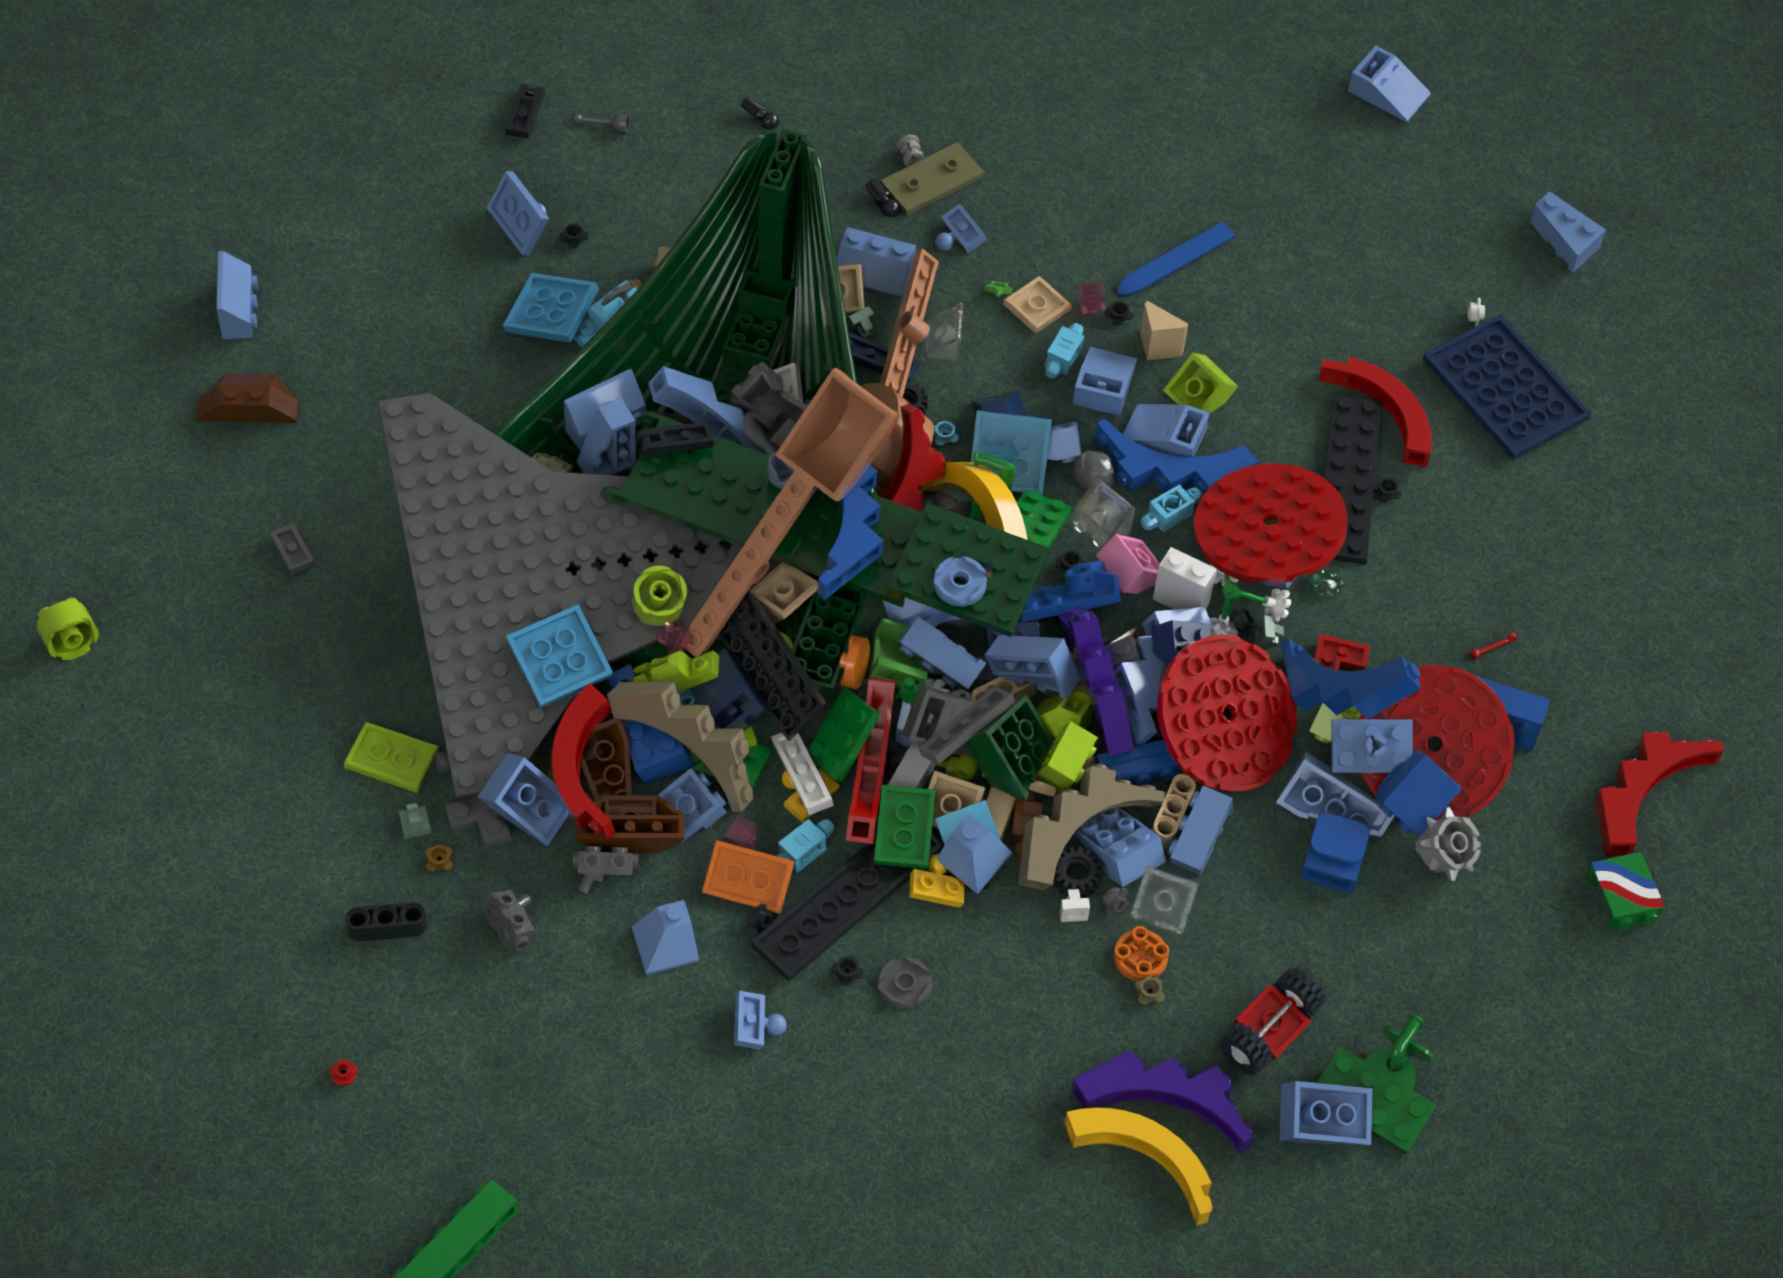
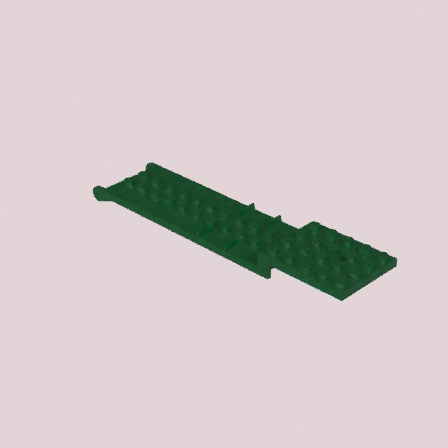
[600,411,1050,637]

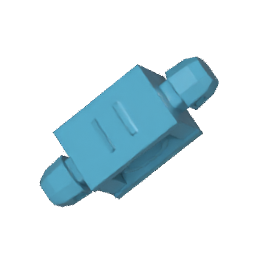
[1044,323,1084,379]
[1140,484,1202,532]
[777,819,834,873]

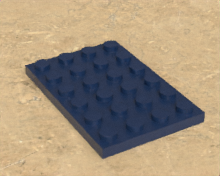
[1423,315,1591,460]

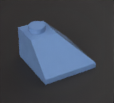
[936,814,1012,894]
[632,900,699,975]

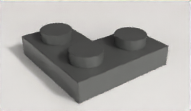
[444,796,511,847]

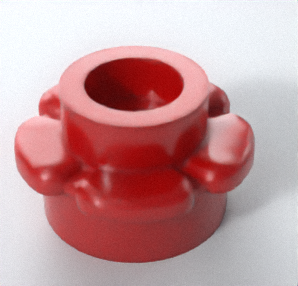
[329,1059,358,1086]

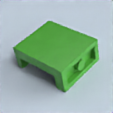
[868,618,927,690]

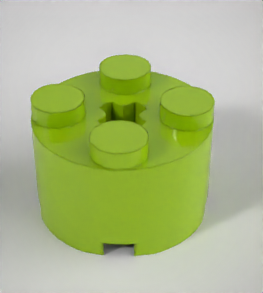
[632,566,687,626]
[37,598,99,660]

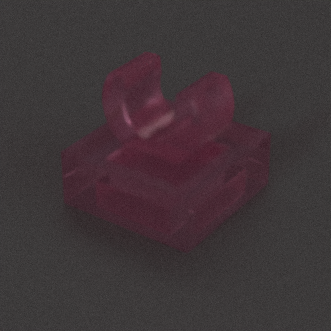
[657,619,692,654]

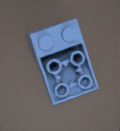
[1348,46,1431,123]
[1073,347,1137,416]
[1123,404,1210,457]
[1074,808,1166,887]

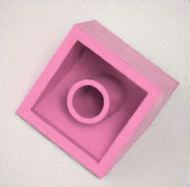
[1096,534,1160,594]

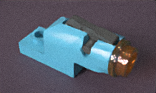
[573,278,642,347]

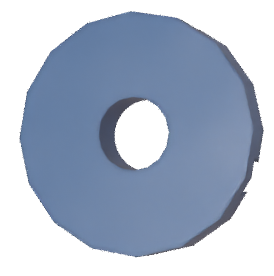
[934,556,987,607]

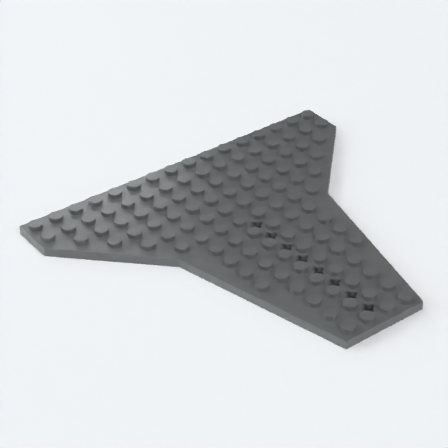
[378,393,782,799]

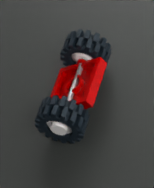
[1219,967,1326,1076]

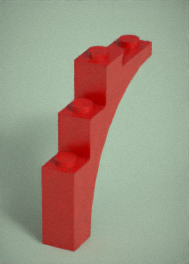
[881,403,946,511]
[846,677,896,844]
[1595,732,1724,856]

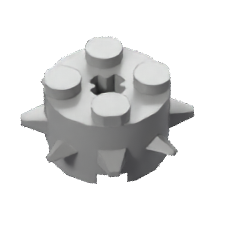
[1415,807,1481,881]

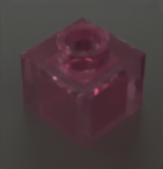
[1077,280,1106,314]
[724,815,758,850]

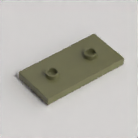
[880,142,985,216]

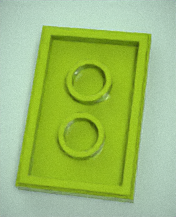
[344,722,439,793]

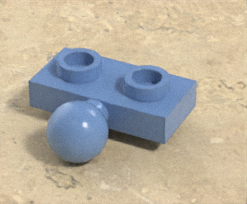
[935,204,987,253]
[734,991,787,1050]

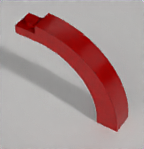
[1318,357,1432,468]
[552,683,615,840]

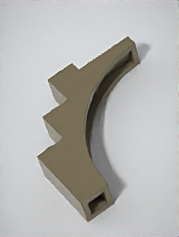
[607,682,754,812]
[1018,764,1165,890]

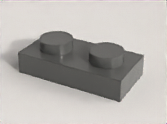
[270,523,315,576]

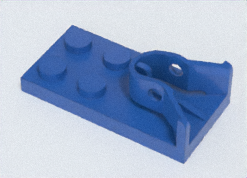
[1020,560,1121,623]

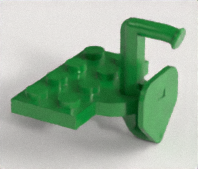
[968,451,1072,548]
[1317,1014,1437,1154]

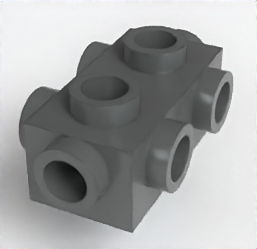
[573,846,639,894]
[486,890,535,952]

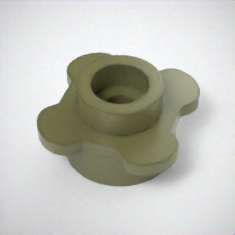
[1135,977,1165,1005]

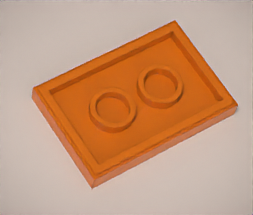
[702,840,795,914]

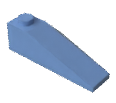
[1047,421,1081,463]
[1276,752,1395,837]

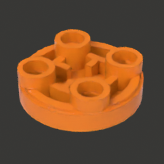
[840,635,870,690]
[1114,926,1169,981]

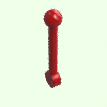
[1470,633,1518,659]

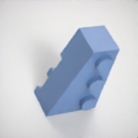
[1530,191,1606,273]

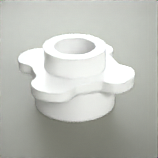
[1468,298,1485,327]

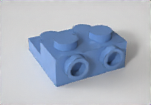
[658,768,727,843]

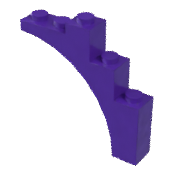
[1058,607,1135,756]
[1071,1050,1253,1154]

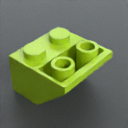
[1036,688,1093,738]

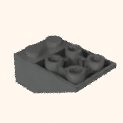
[902,684,975,757]

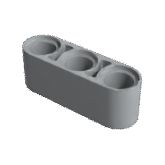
[879,741,936,807]

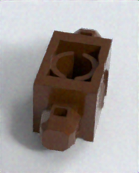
[1008,790,1043,860]

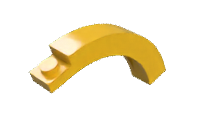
[921,462,1027,539]
[1064,1108,1212,1225]

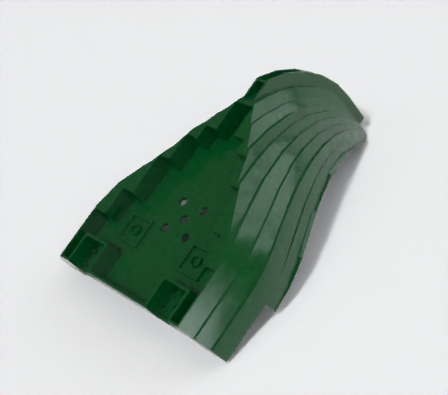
[495,129,875,703]

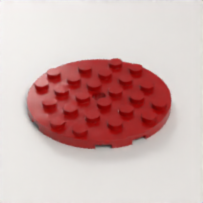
[1194,463,1347,584]
[1157,635,1297,793]
[1359,665,1515,820]

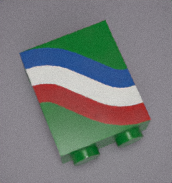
[1586,852,1665,930]

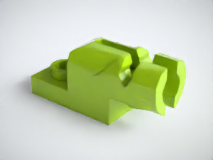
[633,651,719,693]

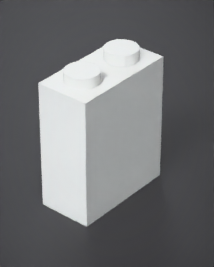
[1153,547,1217,609]

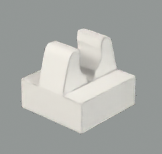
[1060,889,1090,922]

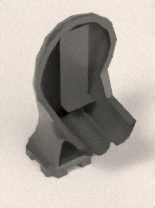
[730,362,808,456]

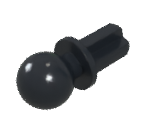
[740,96,779,130]
[865,178,900,217]

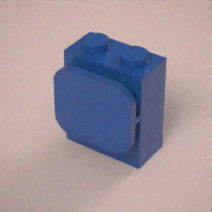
[1374,749,1462,837]
[1300,813,1371,894]

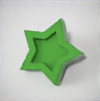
[984,281,1013,298]

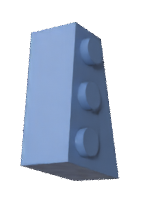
[576,398,636,475]
[896,616,986,689]
[985,635,1081,699]
[1168,786,1233,876]

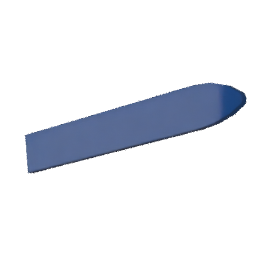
[1117,222,1236,297]

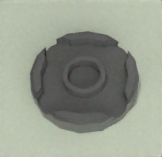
[878,957,933,1010]

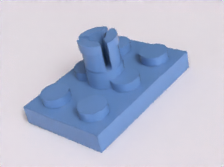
[487,171,549,255]
[1331,719,1413,773]

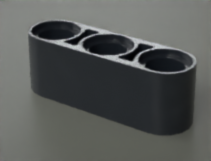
[345,902,427,941]

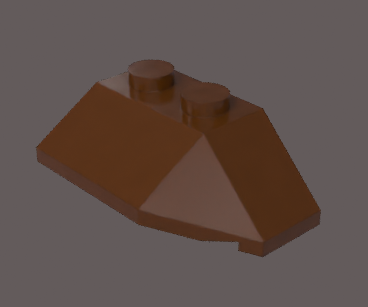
[196,374,299,423]
[575,795,684,853]

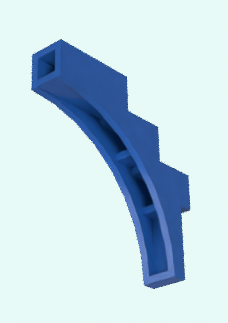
[1095,419,1259,496]

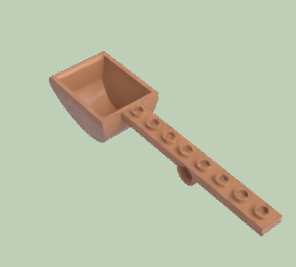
[861,248,939,497]
[678,368,899,657]

